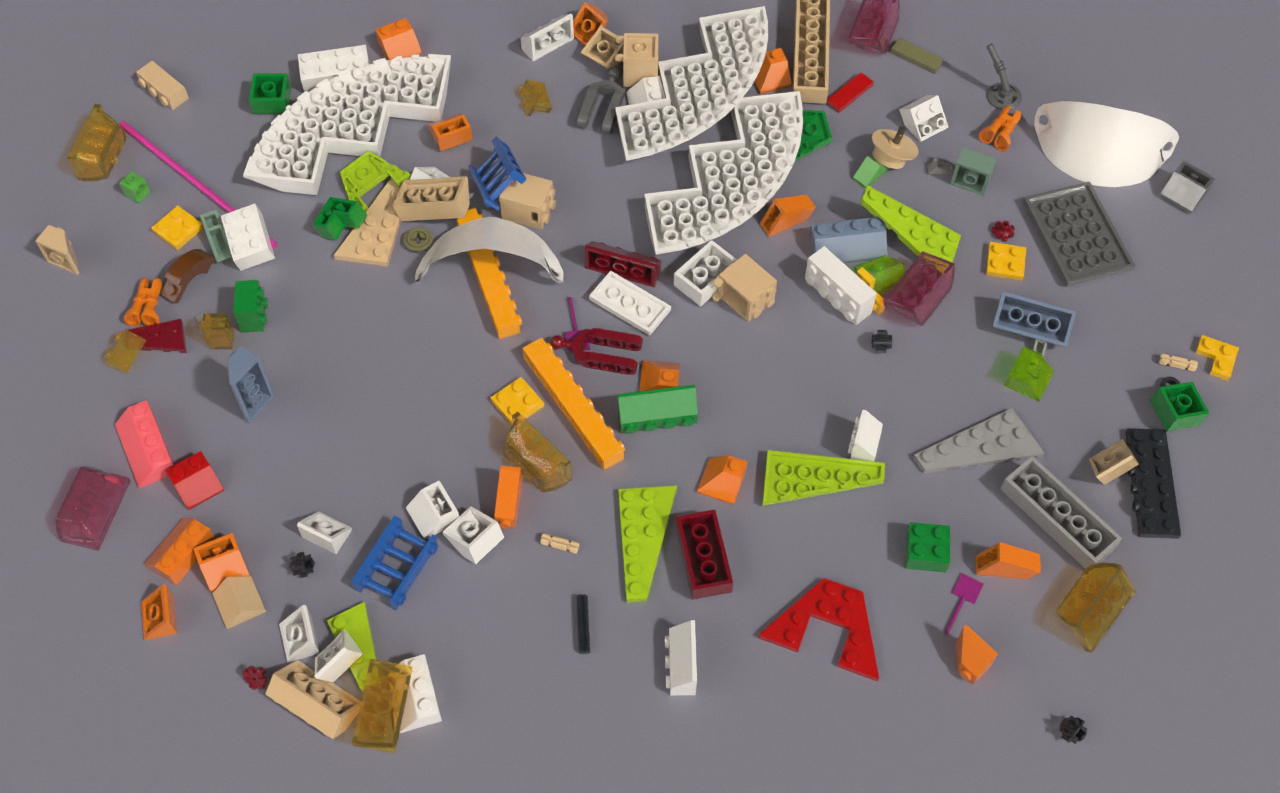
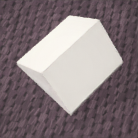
[297,511,352,554]
[279,605,320,662]
[314,629,363,682]

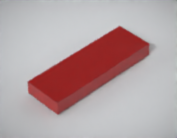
[827,72,874,113]

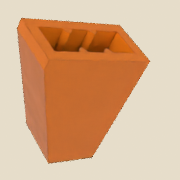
[760,194,816,237]
[494,465,523,529]
[975,542,1041,579]

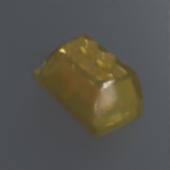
[67,104,127,181]
[503,411,572,493]
[1056,563,1136,653]
[352,659,413,754]

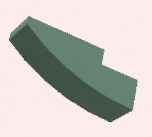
[200,210,232,263]

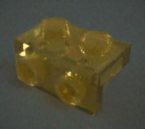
[519,80,552,116]
[104,329,146,373]

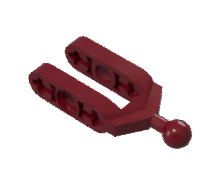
[550,328,643,375]

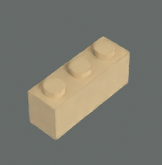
[136,61,189,110]

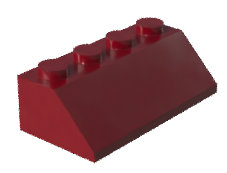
[585,241,662,288]

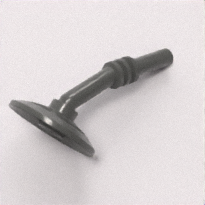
[986,43,1022,110]

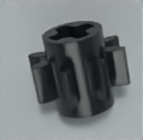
[871,330,892,353]
[289,552,315,578]
[1059,715,1087,744]

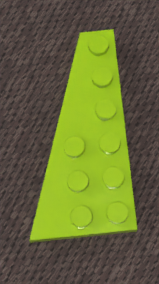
[860,186,962,280]
[762,450,885,506]
[618,485,677,603]

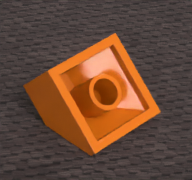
[573,2,608,46]
[754,48,792,94]
[639,360,680,392]
[697,455,748,505]
[956,625,998,684]

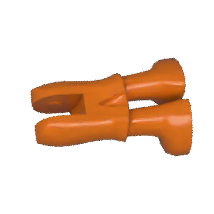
[979,105,1022,151]
[124,278,162,327]

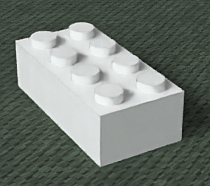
[298,45,369,92]
[805,246,877,325]

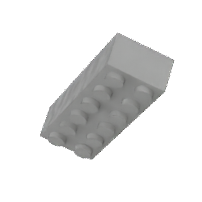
[1000,456,1123,573]

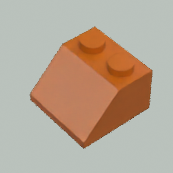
[375,18,422,60]

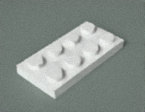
[589,271,671,336]

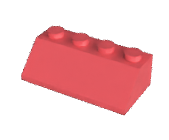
[115,400,174,488]

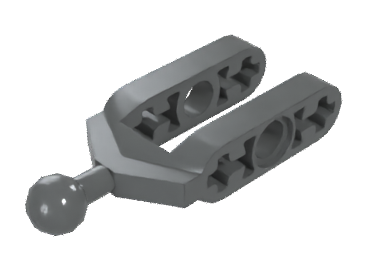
[577,67,625,134]

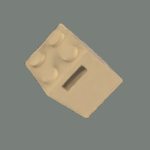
[615,33,658,87]
[499,167,556,230]
[712,253,777,322]

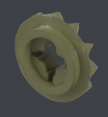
[404,227,433,253]

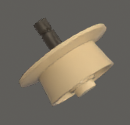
[872,126,919,169]

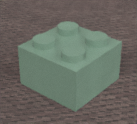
[950,147,997,196]

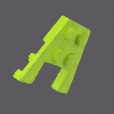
[340,151,411,212]

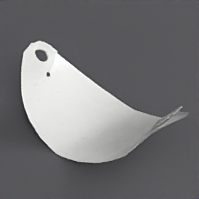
[1034,101,1179,187]
[415,217,564,283]

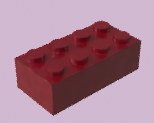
[675,509,733,600]

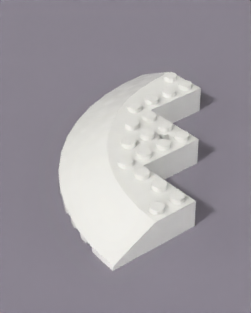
[615,6,768,161]
[243,54,451,195]
[644,91,803,255]

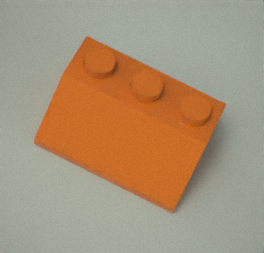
[144,518,215,586]

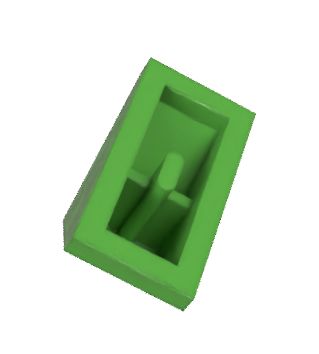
[853,156,889,188]

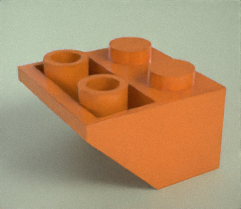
[427,113,473,152]
[193,533,250,592]

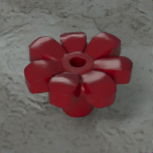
[991,221,1015,241]
[242,665,267,690]

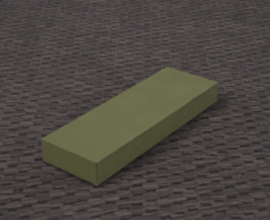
[891,38,944,74]

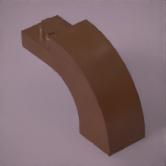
[160,249,215,303]

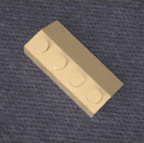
[392,176,470,221]
[266,660,365,739]

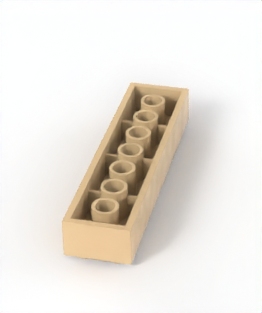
[792,0,830,104]

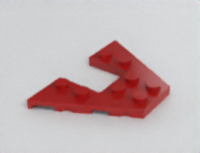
[758,578,879,682]

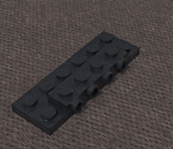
[1125,428,1181,539]

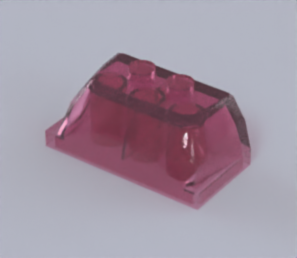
[848,0,900,54]
[883,251,955,326]
[55,466,131,551]

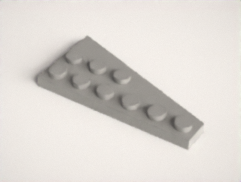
[913,408,1045,473]

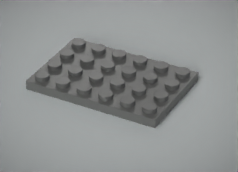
[1023,181,1135,287]

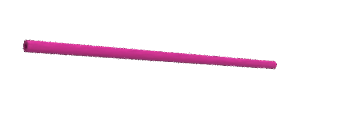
[119,121,278,249]

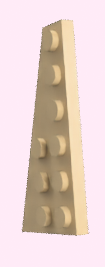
[334,178,401,266]

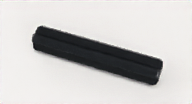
[577,594,590,654]

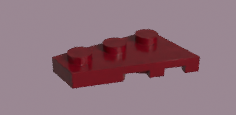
[125,319,187,353]

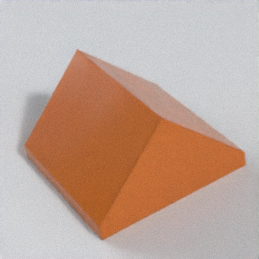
[141,584,177,640]

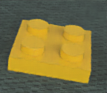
[151,205,204,251]
[986,242,1026,281]
[490,377,544,427]

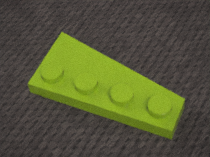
[327,602,381,693]

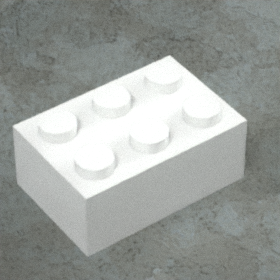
[221,204,275,271]
[674,240,737,306]

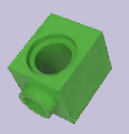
[119,171,150,204]

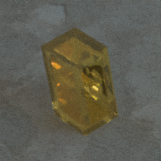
[199,313,235,349]

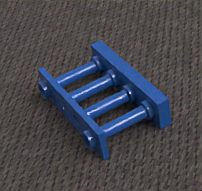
[468,136,526,211]
[351,515,438,611]

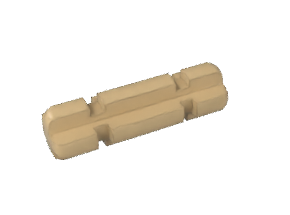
[1159,353,1198,371]
[540,533,580,554]

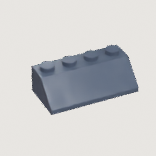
[809,217,888,263]
[992,291,1077,348]
[228,346,275,424]

